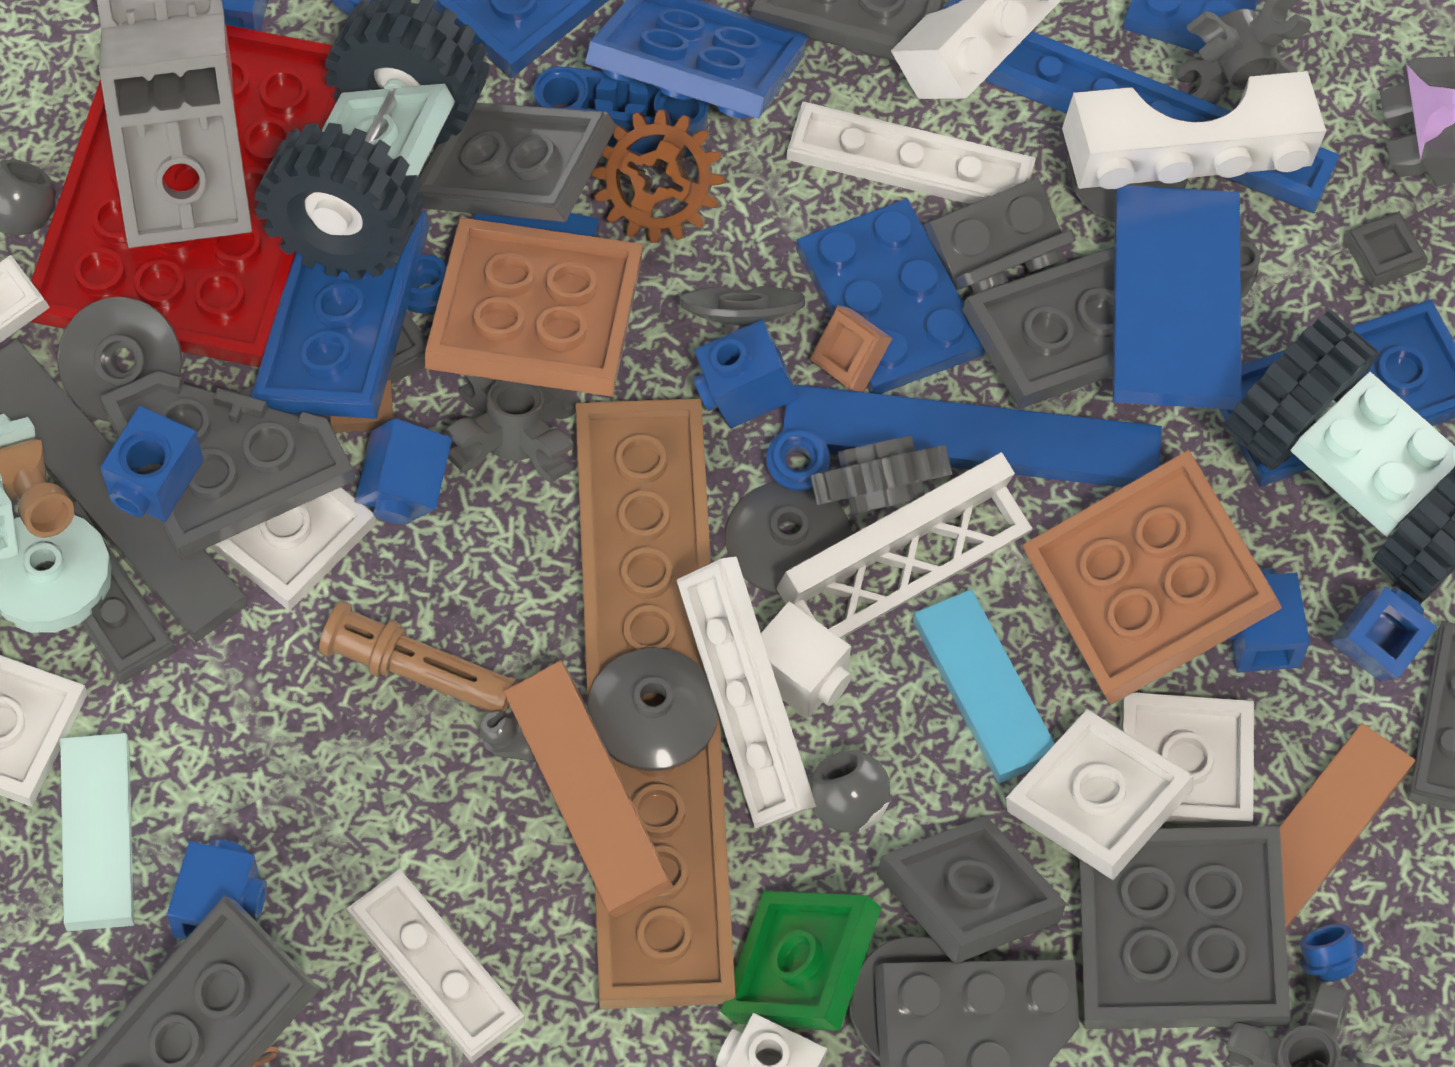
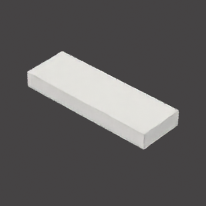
[347,869,525,1063]

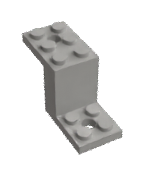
[97,0,252,248]

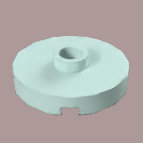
[0,515,112,633]

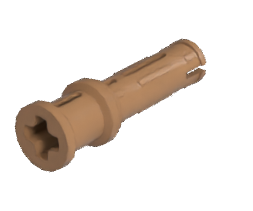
[319,600,517,712]

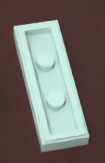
[60,733,134,931]

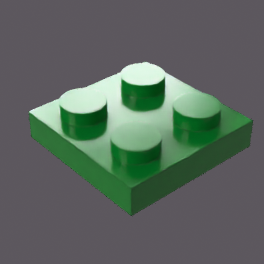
[720,891,882,1031]

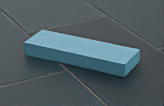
[913,589,1055,784]

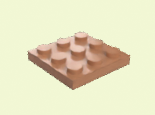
[425,217,643,397]
[1022,450,1282,705]

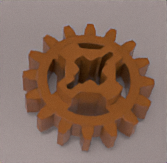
[592,110,727,243]

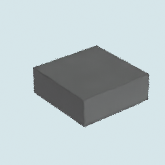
[1343,211,1428,289]

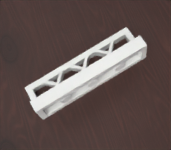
[776,452,1032,639]

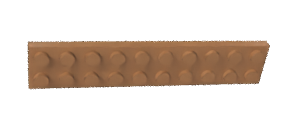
[576,398,735,1009]

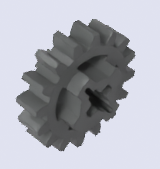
[811,436,952,514]

